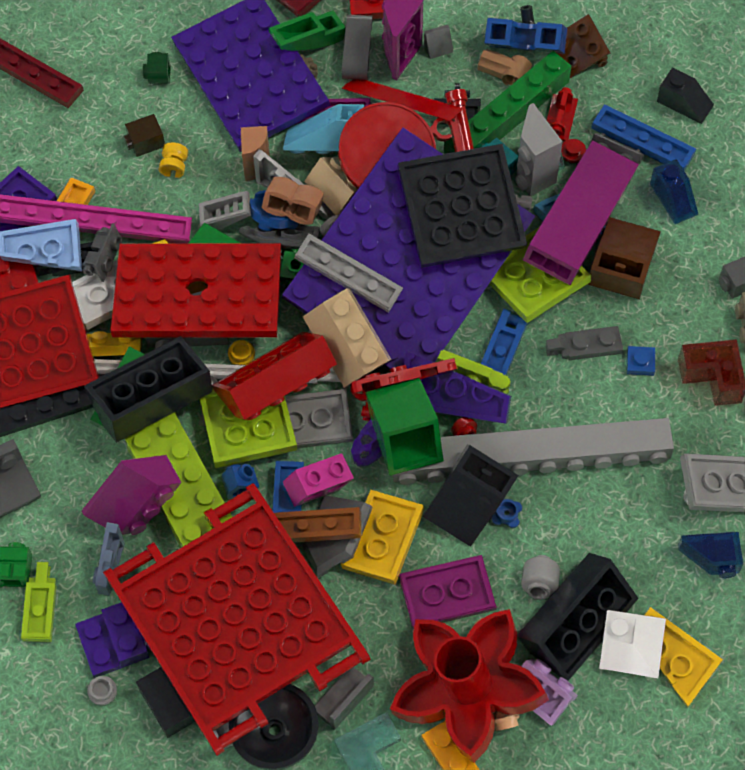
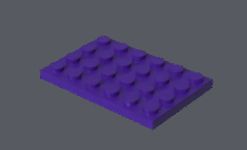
[171,0,330,152]

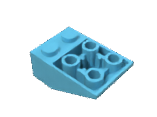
[283,104,364,154]

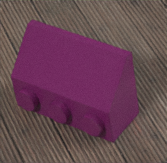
[382,0,423,81]
[82,455,182,535]

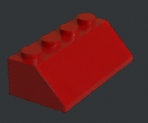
[212,332,337,420]

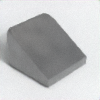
[424,25,453,59]

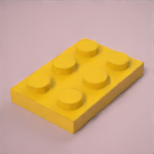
[341,490,425,585]

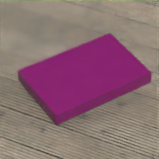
[399,555,497,630]

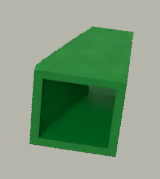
[366,378,444,476]

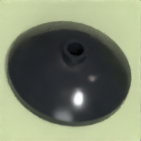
[229,684,319,770]

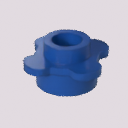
[492,499,522,528]

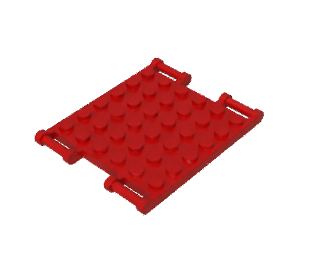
[103,483,371,756]

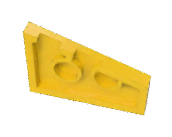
[645,607,723,707]

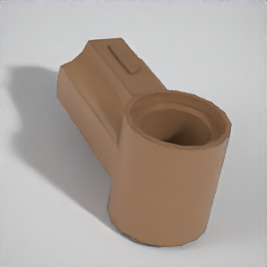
[478,49,532,86]

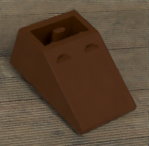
[588,217,661,300]

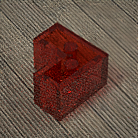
[678,339,745,406]

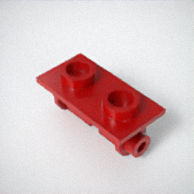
[547,87,578,141]

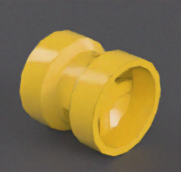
[158,142,188,178]

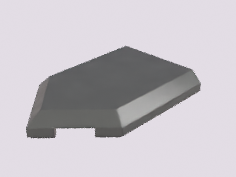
[239,225,320,249]
[302,495,373,578]

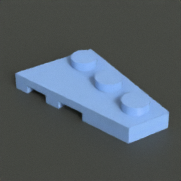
[0,219,82,271]

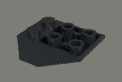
[422,444,519,547]

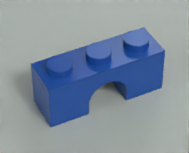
[484,18,567,54]

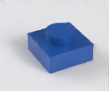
[627,346,655,376]

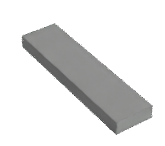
[295,233,403,313]

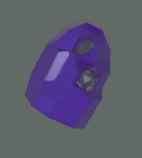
[351,419,382,467]

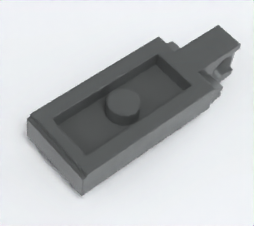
[545,326,623,360]

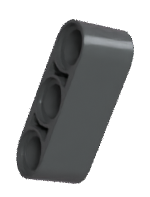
[342,14,373,80]

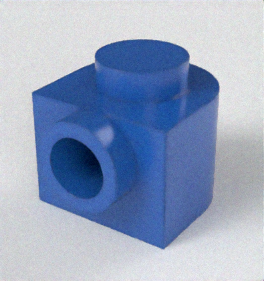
[221,464,259,499]

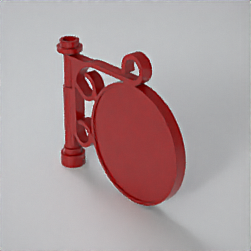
[338,89,474,189]

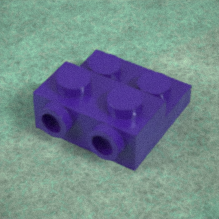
[75,602,149,678]

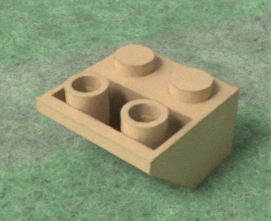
[304,157,358,215]

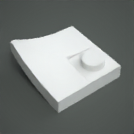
[599,610,666,678]

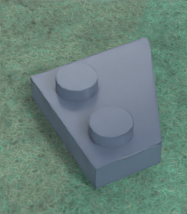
[93,522,125,596]

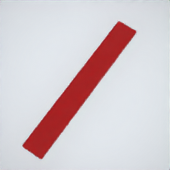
[342,79,463,121]

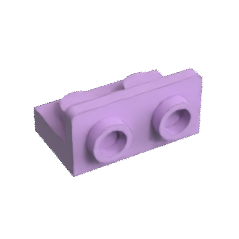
[522,659,578,726]

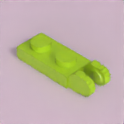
[437,350,511,394]

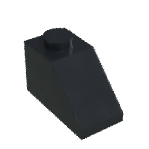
[657,67,714,124]

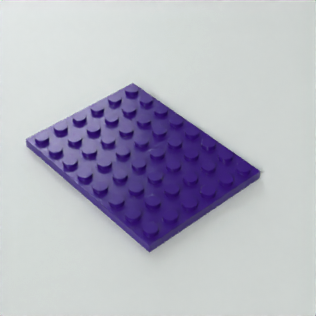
[282,128,535,371]

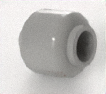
[521,555,560,600]

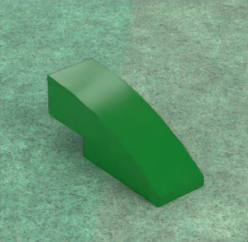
[269,10,346,51]

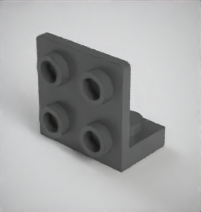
[0,439,41,517]

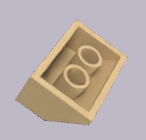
[303,288,392,388]

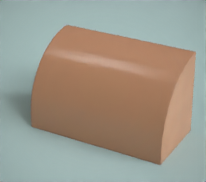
[241,126,270,181]

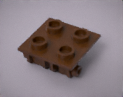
[557,14,611,78]

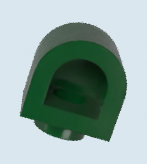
[143,52,171,84]

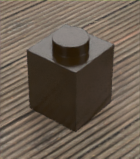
[123,114,165,157]

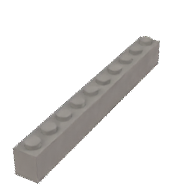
[393,418,674,485]

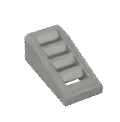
[199,191,251,230]

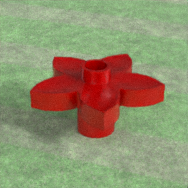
[390,609,549,763]

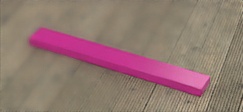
[0,195,192,244]

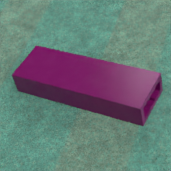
[523,140,639,285]

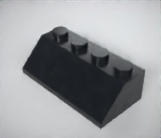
[84,336,213,443]
[517,553,639,681]

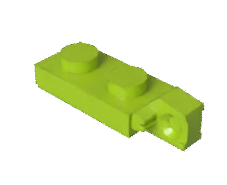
[21,562,57,642]

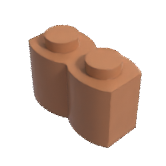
[262,177,324,225]

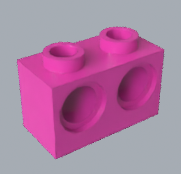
[283,453,354,507]

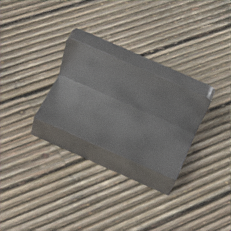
[315,667,374,729]

